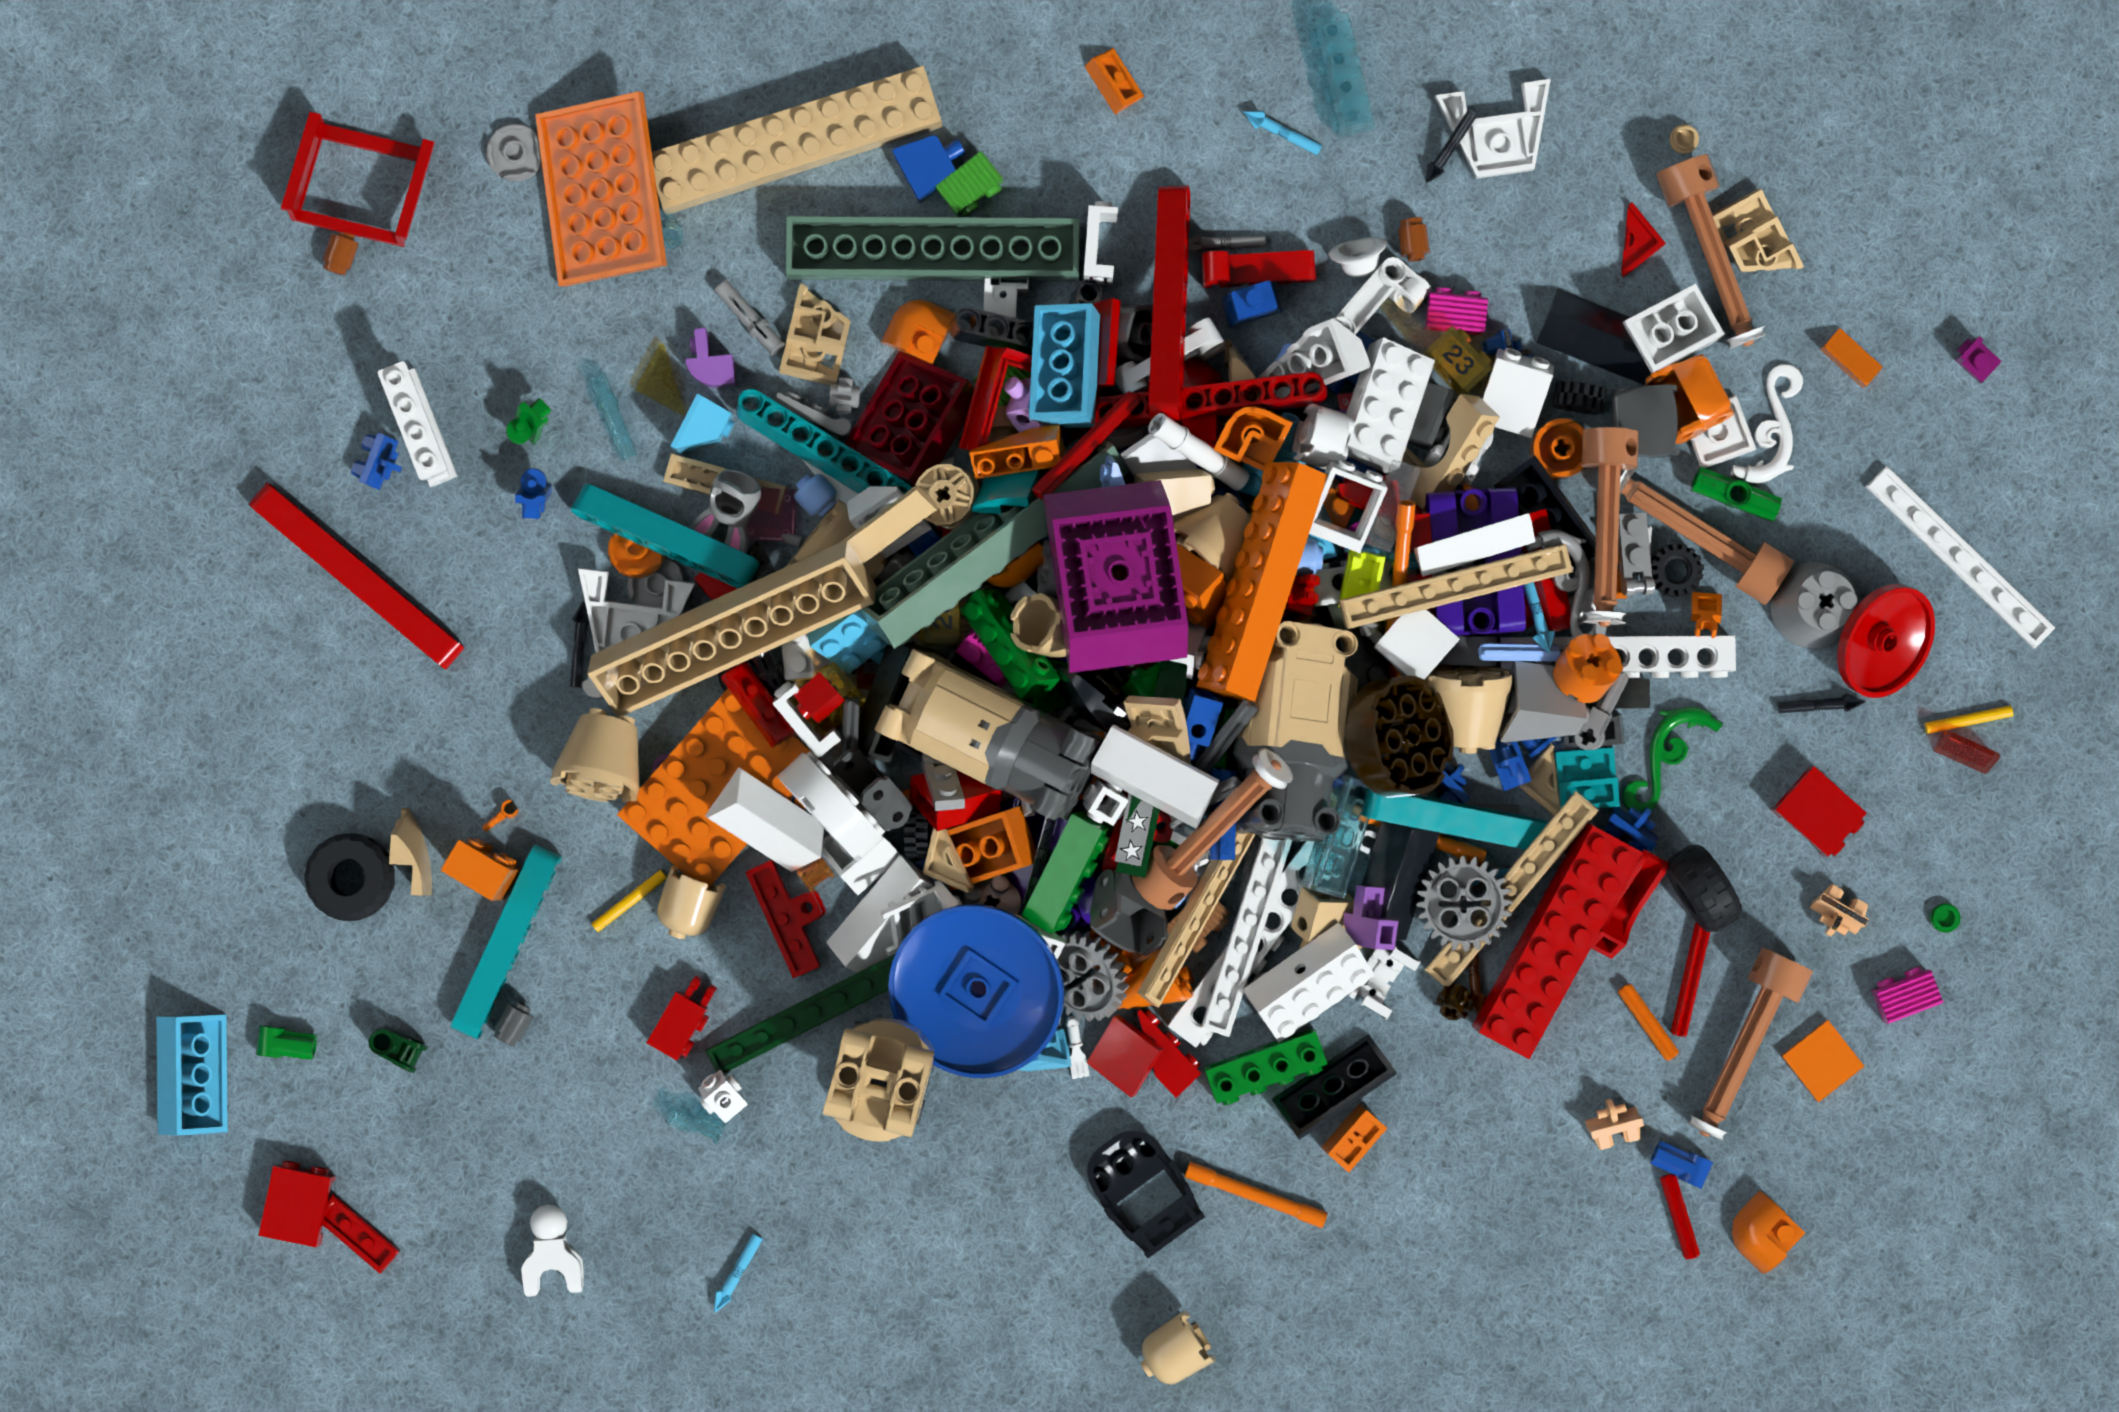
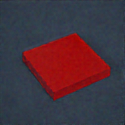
[1086,1015,1163,1098]

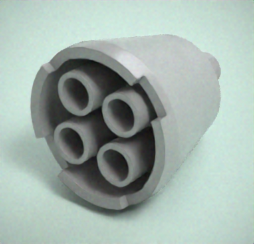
[1770,561,1859,649]

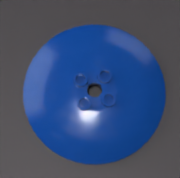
[888,904,1064,1078]

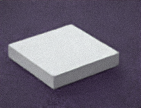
[1690,395,1756,468]

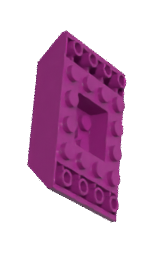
[1043,480,1188,673]

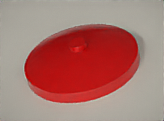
[1837,584,1935,698]

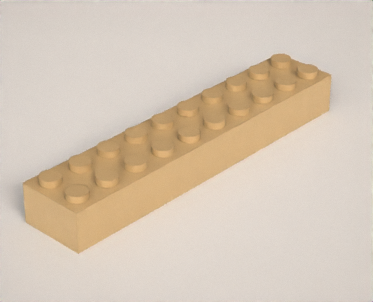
[652,66,942,215]
[587,539,876,718]

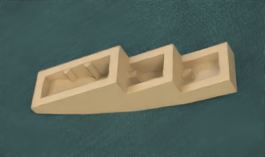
[663,454,788,516]

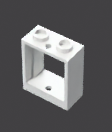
[1309,460,1388,553]

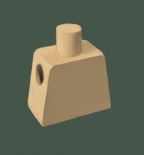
[1291,887,1354,949]

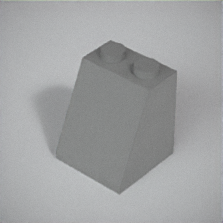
[1120,434,1197,484]
[1499,661,1589,743]

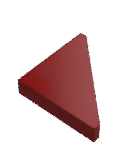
[1621,202,1666,278]

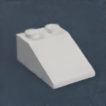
[1622,284,1725,374]

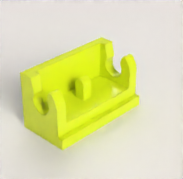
[1338,549,1385,607]

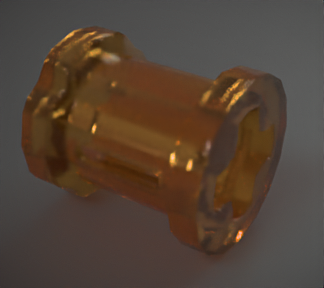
[797,856,835,893]

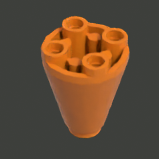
[1118,947,1194,1009]

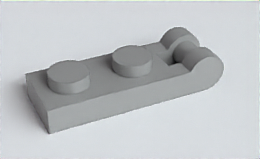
[774,391,852,438]
[1618,513,1655,596]
[922,754,965,811]

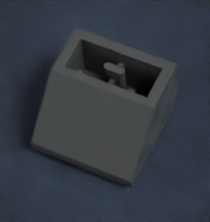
[1408,383,1456,451]

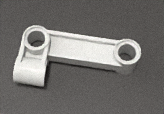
[1335,257,1431,335]
[1115,318,1226,395]

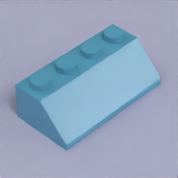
[1029,303,1100,428]
[156,1015,228,1136]

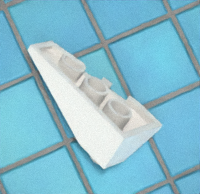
[1258,318,1371,398]

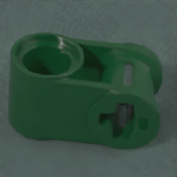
[368,1027,428,1073]

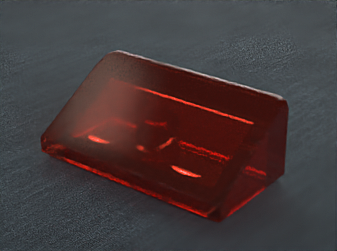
[1933,731,2001,774]

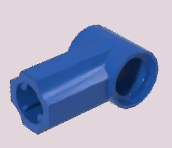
[1650,1140,1713,1189]

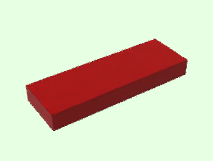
[1093,298,1120,390]
[721,661,796,748]
[323,1194,400,1274]

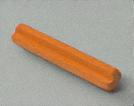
[1618,983,1679,1061]

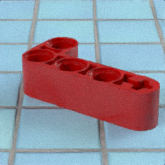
[1201,250,1316,288]

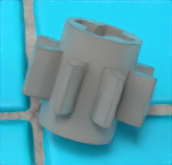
[829,378,861,414]

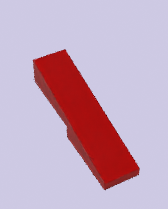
[1521,509,1571,633]

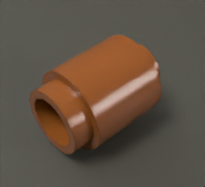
[1397,217,1430,262]
[322,232,359,276]

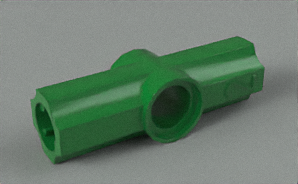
[1690,467,1782,522]

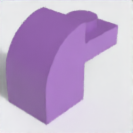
[685,328,737,388]
[1344,885,1398,950]

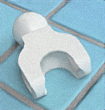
[521,1204,584,1297]

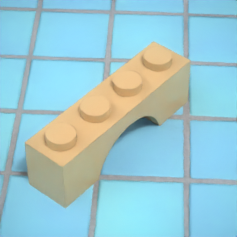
[1402,394,1500,510]

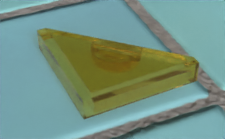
[635,343,685,416]

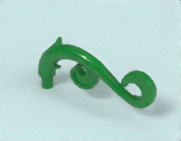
[1622,706,1723,812]

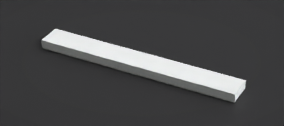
[1865,466,2055,649]
[1201,838,1292,1037]

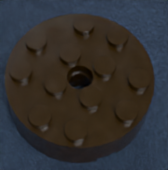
[1344,675,1454,798]

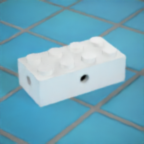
[1345,337,1435,473]
[1243,922,1375,1043]

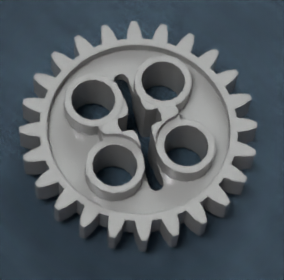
[1417,855,1513,952]
[1057,930,1129,1022]

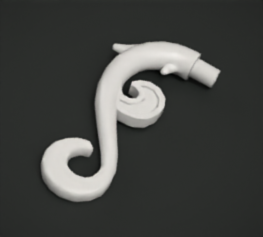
[1731,364,1803,483]

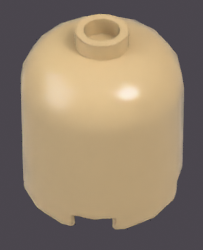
[1010,593,1066,658]
[657,865,726,939]
[1141,1310,1216,1385]

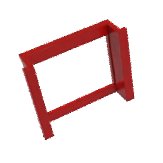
[281,112,435,247]
[959,346,1101,451]

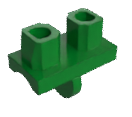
[506,398,551,444]

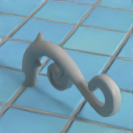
[1525,529,1606,638]

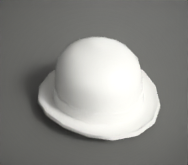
[1328,237,1387,277]

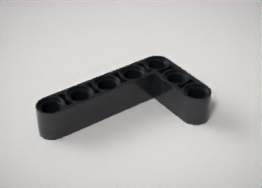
[949,279,1102,356]

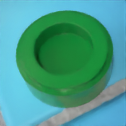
[1929,903,1961,933]

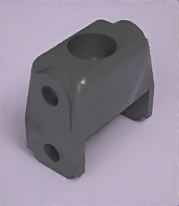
[1612,385,1680,458]
[831,747,912,831]
[1090,869,1168,956]

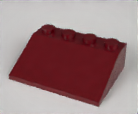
[844,351,974,488]

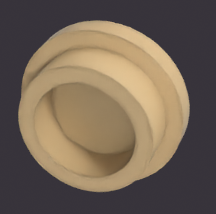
[1669,124,1699,154]

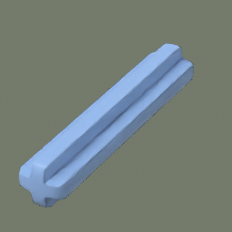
[1478,643,1561,661]

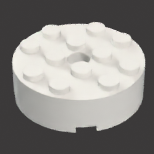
[777,751,885,863]

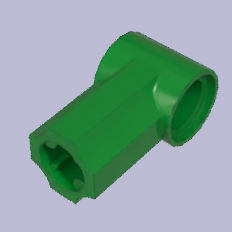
[256,1025,317,1060]

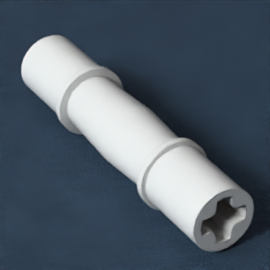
[1148,413,1249,491]

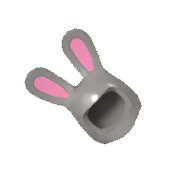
[690,470,762,553]

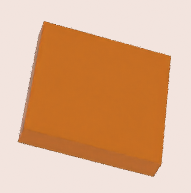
[1781,1020,1865,1102]

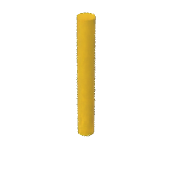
[1924,705,2013,734]
[591,869,667,932]

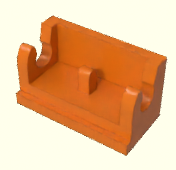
[1321,1104,1388,1172]

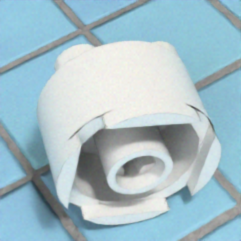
[1292,403,1354,470]

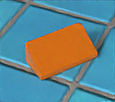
[1084,48,1144,115]
[1820,328,1883,388]

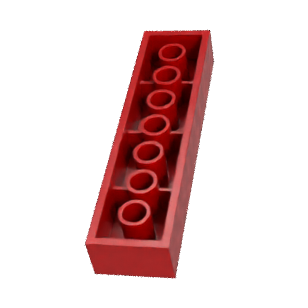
[1472,823,1643,1059]

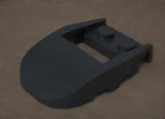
[1055,664,1131,733]
[1087,1131,1205,1258]

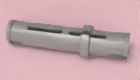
[714,279,785,356]

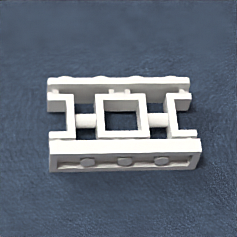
[378,361,458,487]

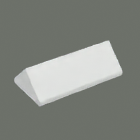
[1091,724,1220,829]
[705,767,824,872]
[826,854,935,973]

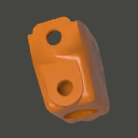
[1645,354,1734,444]

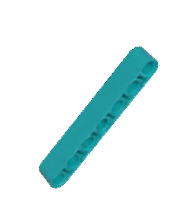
[736,389,912,494]
[570,483,760,589]
[1361,788,1549,849]
[451,844,562,1040]

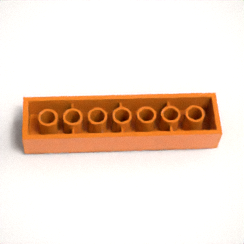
[1196,462,1328,701]

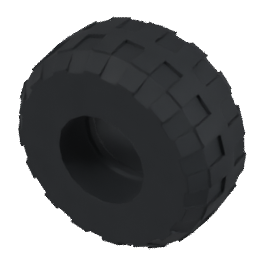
[304,833,395,921]
[1666,845,1742,932]

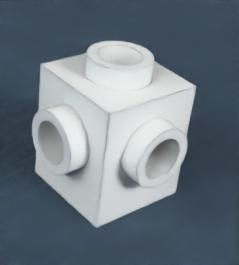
[1082,779,1129,826]
[698,1070,748,1123]

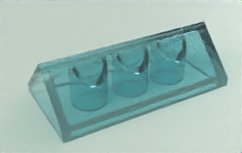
[1301,774,1370,898]

